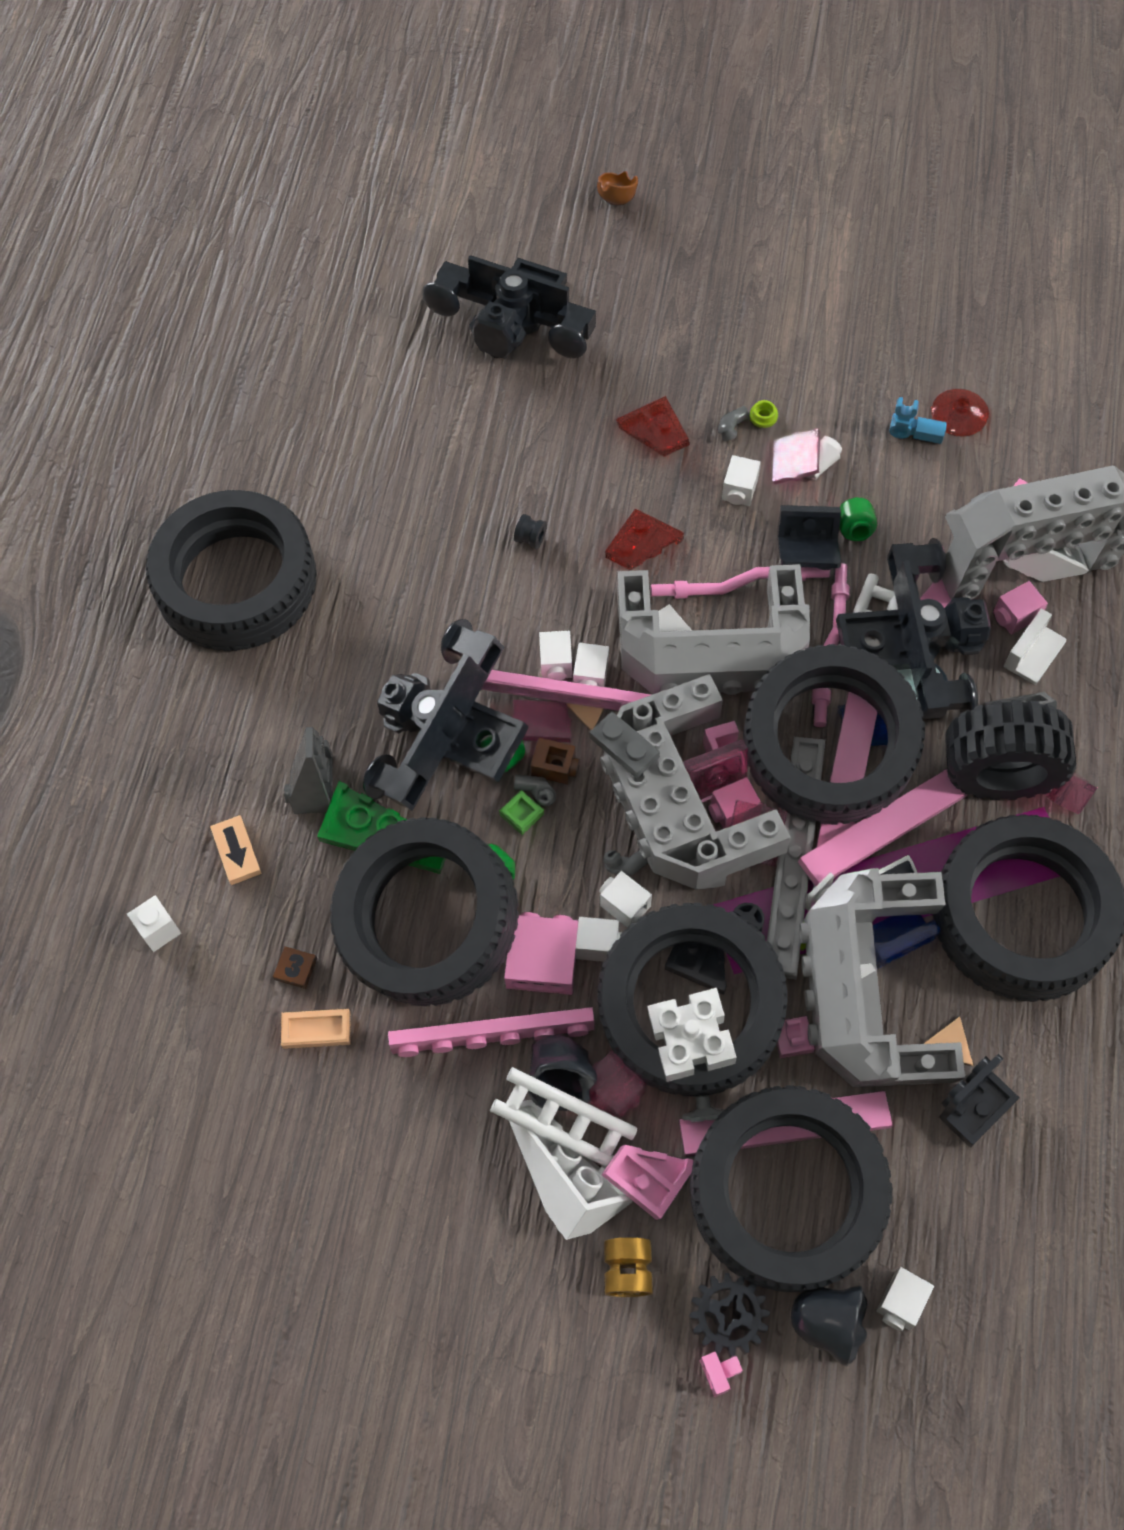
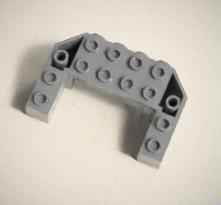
[942,465,1124,600]
[617,564,810,695]
[600,674,791,889]
[799,868,965,1087]

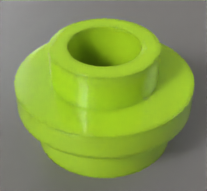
[750,400,778,428]

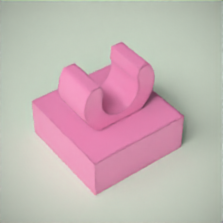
[777,1016,815,1058]
[700,1351,743,1397]

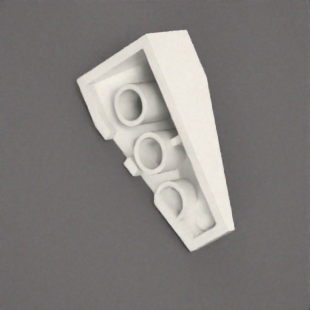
[509,1100,632,1240]

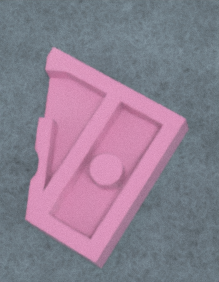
[602,1145,694,1220]

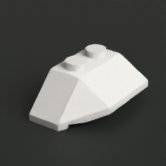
[1003,546,1089,582]

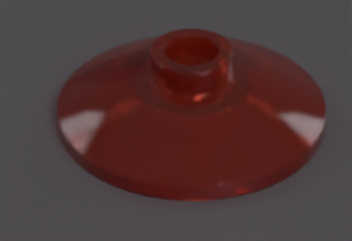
[931,389,989,437]

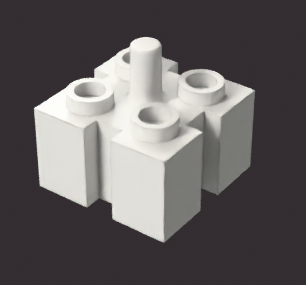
[647,988,737,1082]

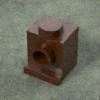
[530,738,580,785]

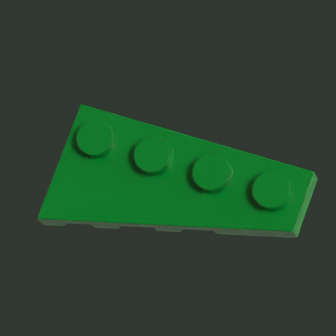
[317,780,446,874]

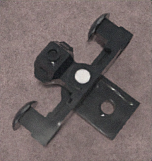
[422,255,596,359]
[836,538,991,719]
[363,619,529,811]

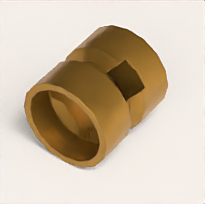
[604,1238,653,1297]

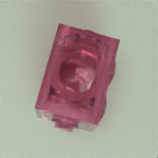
[589,1051,647,1119]

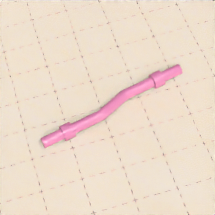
[812,563,850,727]
[650,567,830,599]

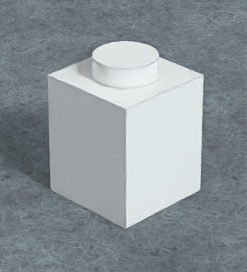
[722,455,761,506]
[539,631,572,680]
[573,643,609,687]
[599,871,652,928]
[127,895,181,952]
[576,917,622,962]
[876,1267,934,1331]

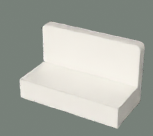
[1003,608,1066,685]

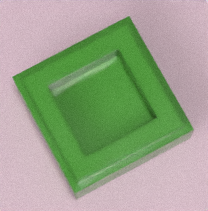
[499,790,544,835]

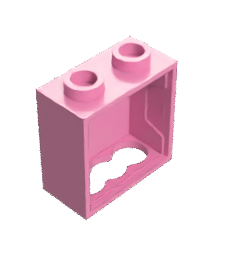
[504,912,578,995]

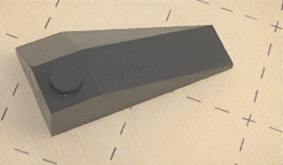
[284,727,333,814]

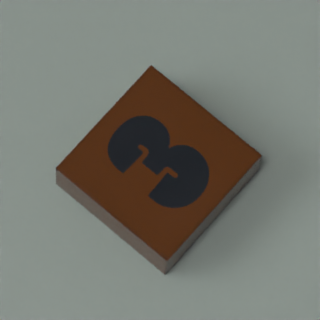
[273,946,317,989]

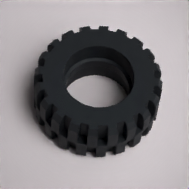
[945,700,1077,800]

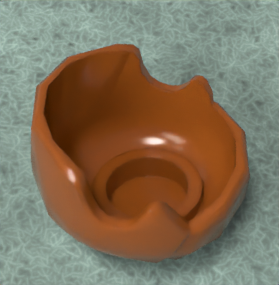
[597,171,638,205]

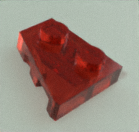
[616,396,690,457]
[605,509,684,570]

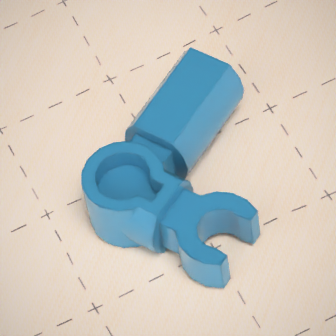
[889,397,947,444]

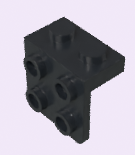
[777,505,841,570]
[939,1054,1020,1148]

